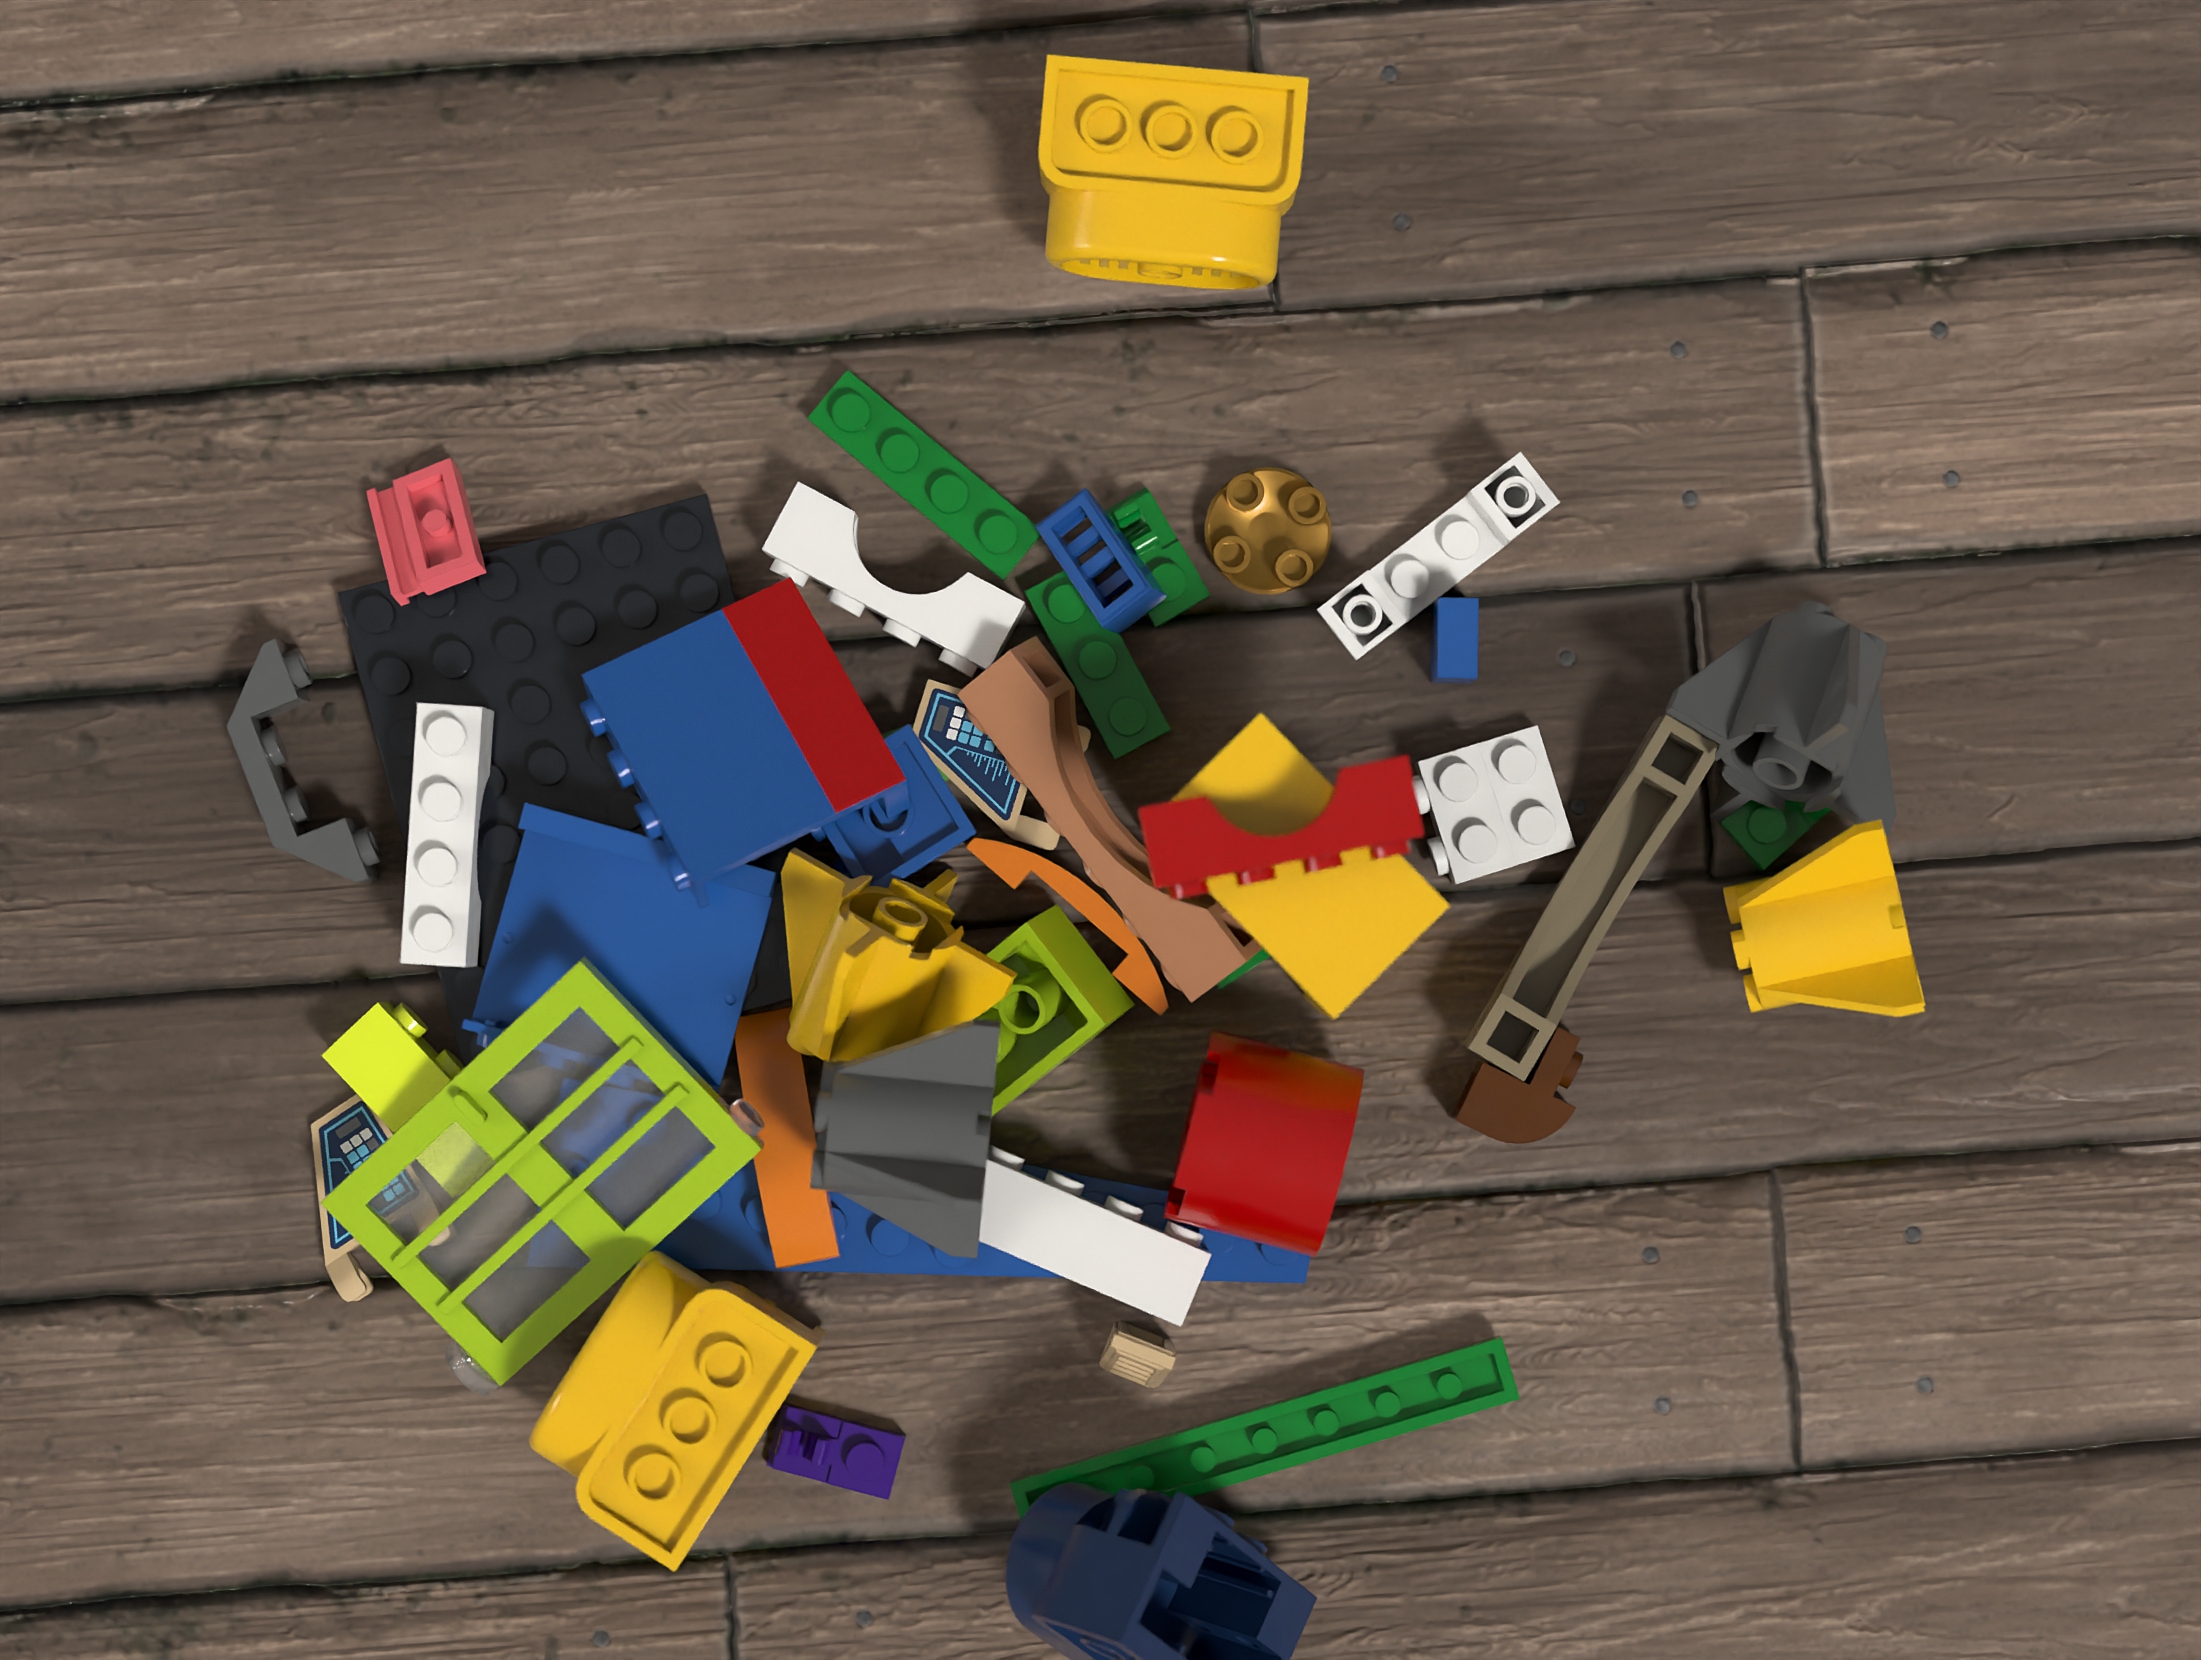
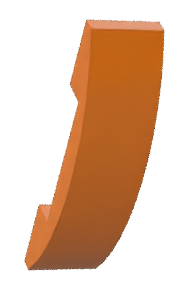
[966,838,1169,1016]
[735,1006,841,1269]

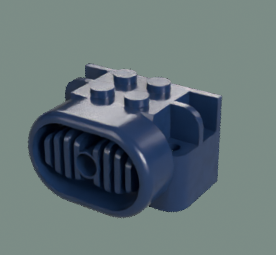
[1005,1482,1317,1660]

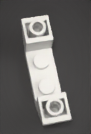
[1316,452,1560,661]

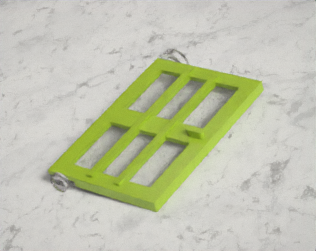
[321,956,765,1396]

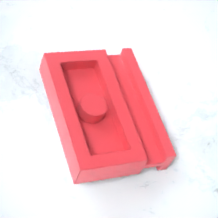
[366,458,487,606]

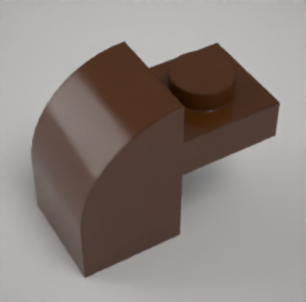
[1450,1027,1584,1144]

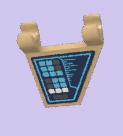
[913,679,1091,851]
[311,1094,458,1302]

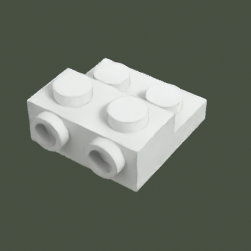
[1413,725,1576,885]

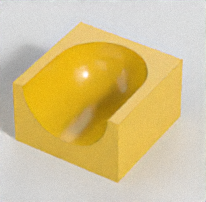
[1170,713,1450,1019]

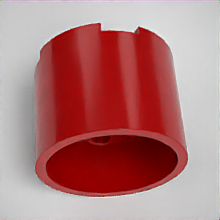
[1163,1029,1364,1257]

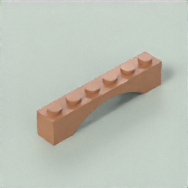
[957,636,1263,1003]

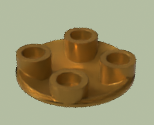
[1205,467,1331,595]

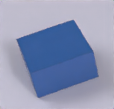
[1431,597,1479,684]

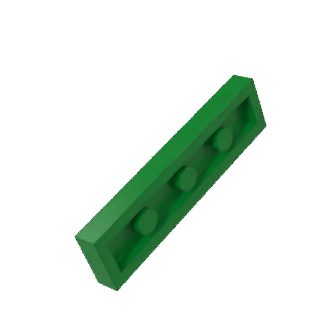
[807,369,1041,582]

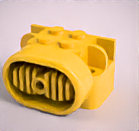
[1038,55,1309,290]
[529,1251,828,1572]

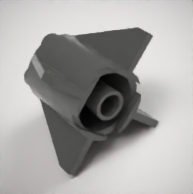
[1665,601,1896,837]
[810,1019,1000,1258]

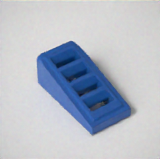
[1035,488,1167,633]

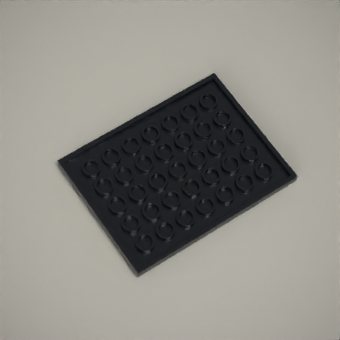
[338,494,805,1075]

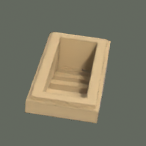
[1100,1320,1176,1388]

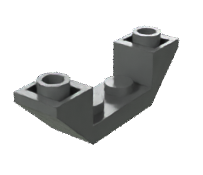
[226,639,382,883]

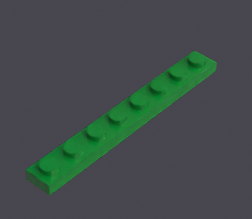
[1010,1335,1520,1521]

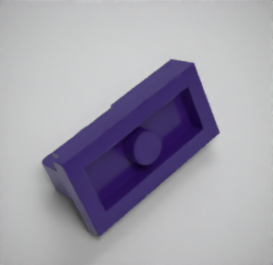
[766,1402,906,1500]

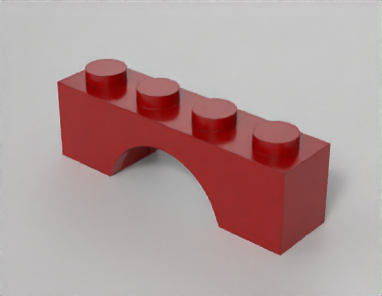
[1138,755,1424,900]

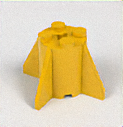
[1723,819,1926,1017]
[781,848,1017,1062]

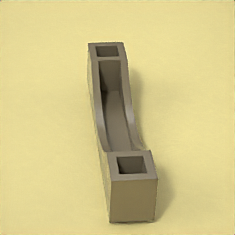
[1462,714,1718,1081]

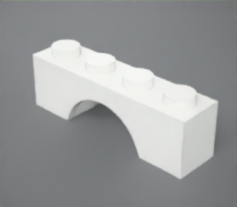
[762,482,1026,677]
[400,703,494,967]

